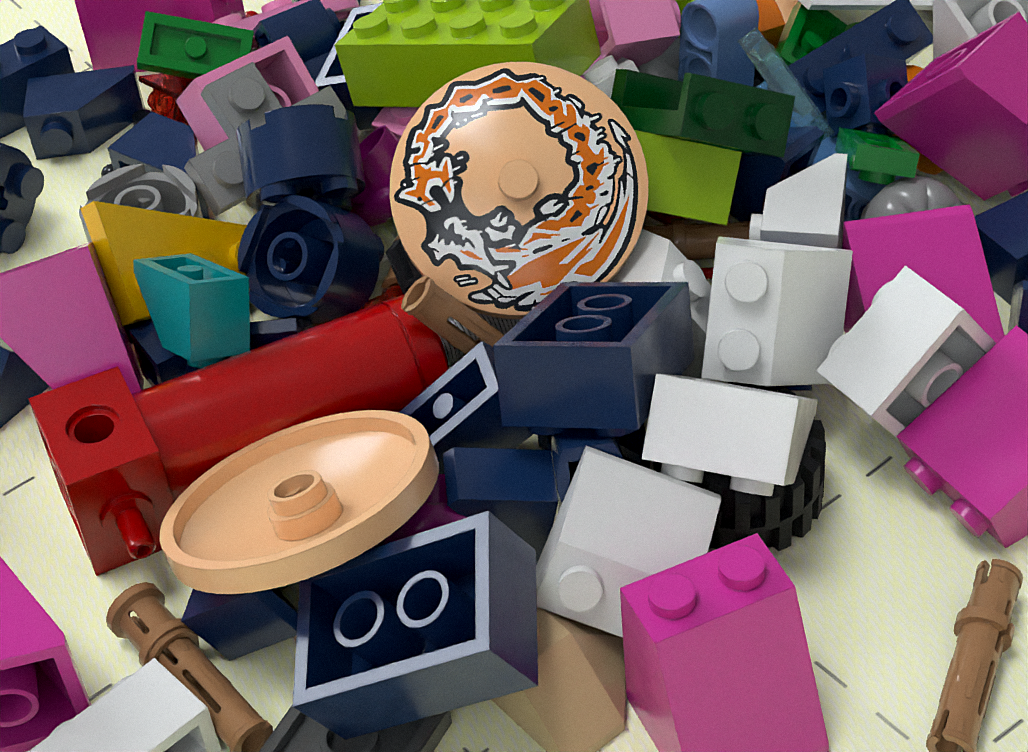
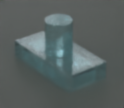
[738,27,834,141]

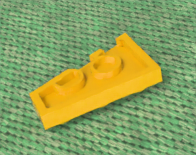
[80,201,250,326]

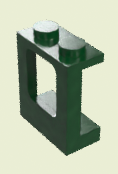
[611,69,796,158]

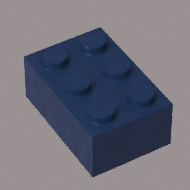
[493,282,695,437]
[292,511,538,740]

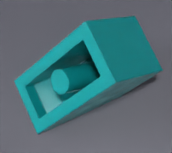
[133,253,250,368]

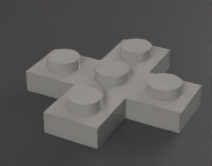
[184,62,361,216]

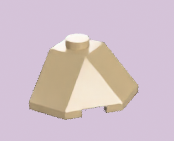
[491,607,626,752]

